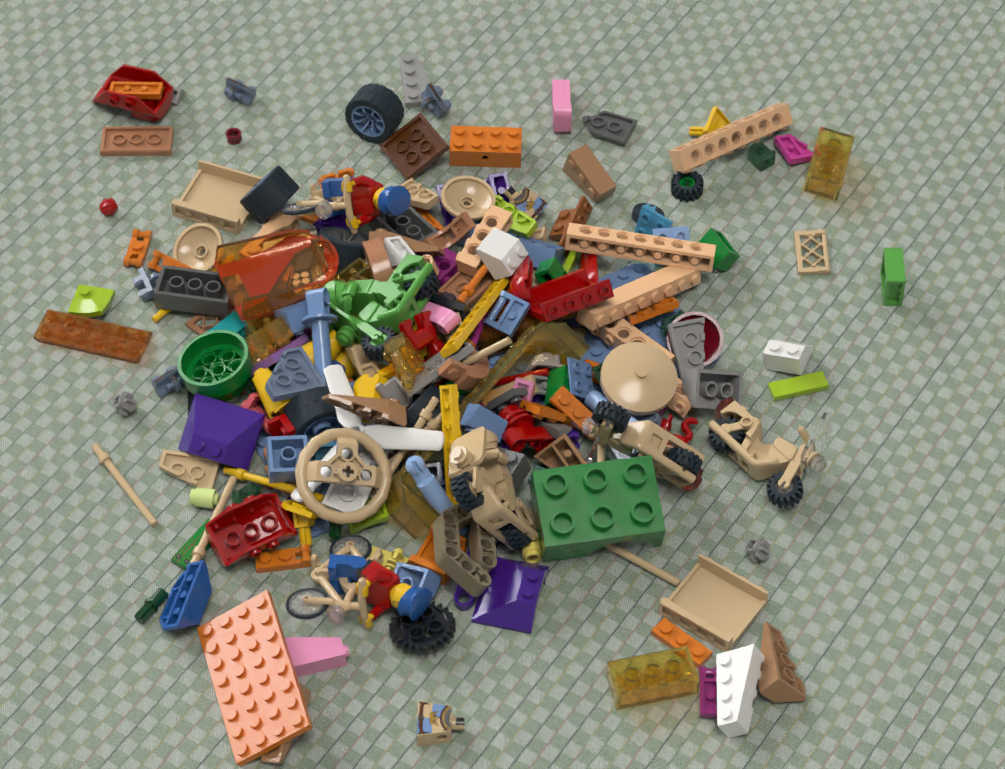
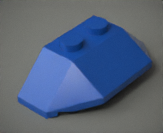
[159,560,212,631]

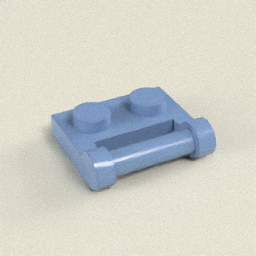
[482,290,531,338]

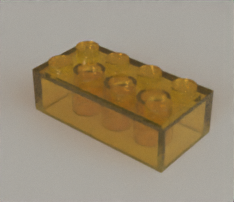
[802,126,855,201]
[606,646,699,710]

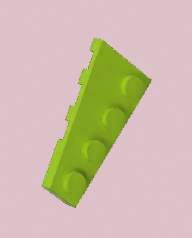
[477,194,538,239]

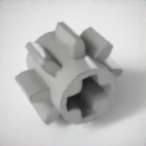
[113,391,137,416]
[746,536,771,563]

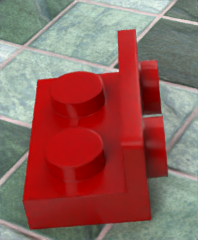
[267,413,296,437]

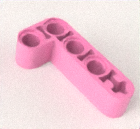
[552,79,572,132]
[422,301,461,335]

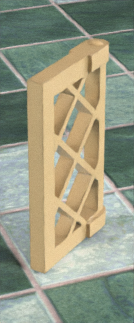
[794,229,831,275]

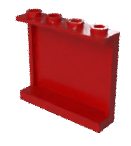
[522,268,614,322]

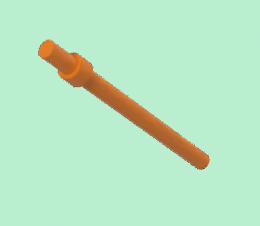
[456,264,488,303]

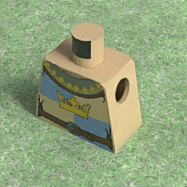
[504,186,548,220]
[417,701,464,747]

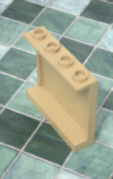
[171,160,263,235]
[658,554,769,652]

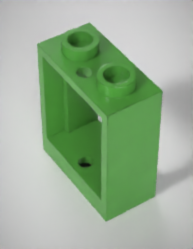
[880,248,906,306]

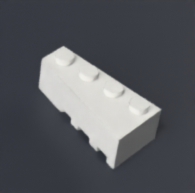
[716,644,765,738]

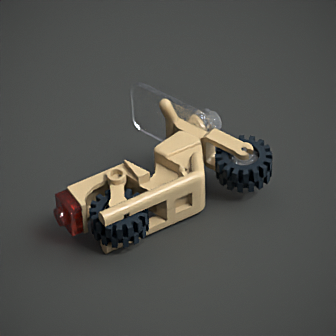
[708,397,832,509]
[582,400,705,491]

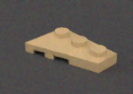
[400,178,440,210]
[159,449,221,489]

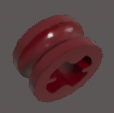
[225,127,242,145]

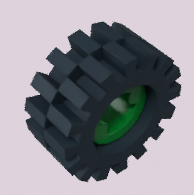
[671,171,704,203]

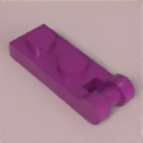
[699,666,717,718]

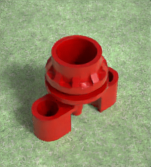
[498,404,555,452]

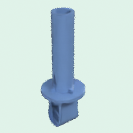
[301,287,338,387]

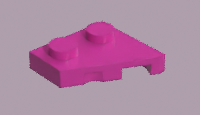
[773,134,821,165]

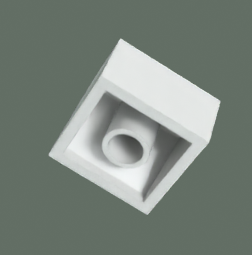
[475,228,528,280]
[763,340,814,375]

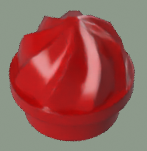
[99,198,118,216]

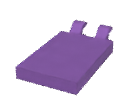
[250,330,312,376]

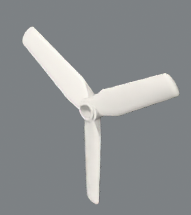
[291,364,444,502]

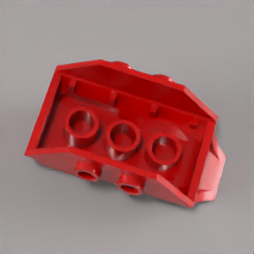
[92,64,173,122]
[205,493,298,567]

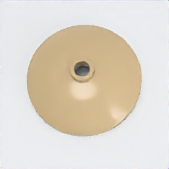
[441,175,496,221]
[173,223,224,271]

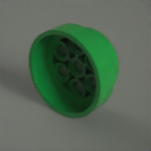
[177,330,253,402]

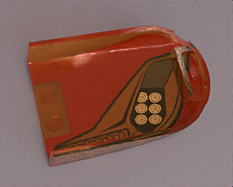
[214,229,339,321]

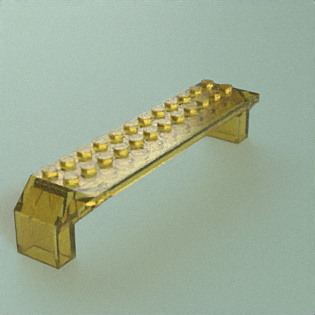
[385,322,590,539]

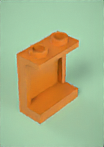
[408,525,467,586]

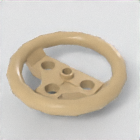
[295,428,392,525]

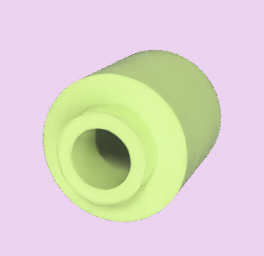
[189,487,220,509]

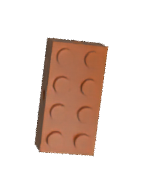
[449,125,522,168]

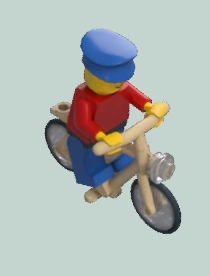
[281,174,411,234]
[285,535,432,630]

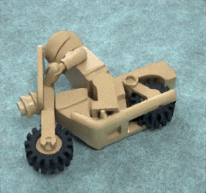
[448,426,539,550]

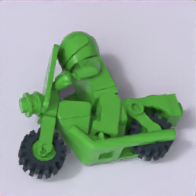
[323,254,440,362]

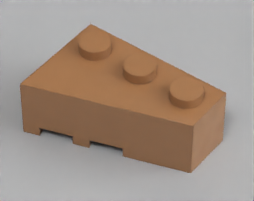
[562,144,617,203]

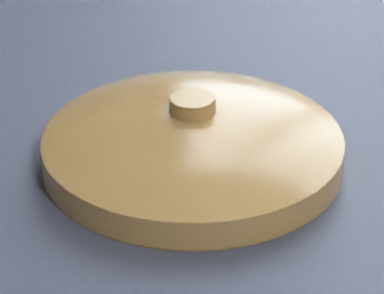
[600,342,678,415]

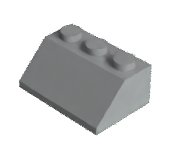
[682,368,743,409]

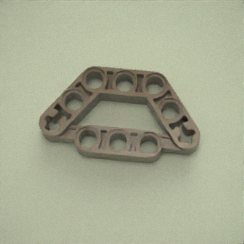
[433,504,497,597]

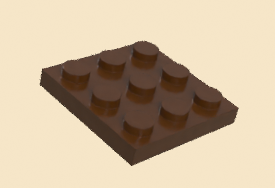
[379,112,451,180]

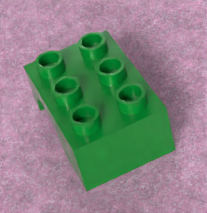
[530,455,666,563]

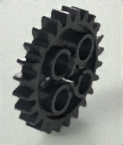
[389,601,456,656]

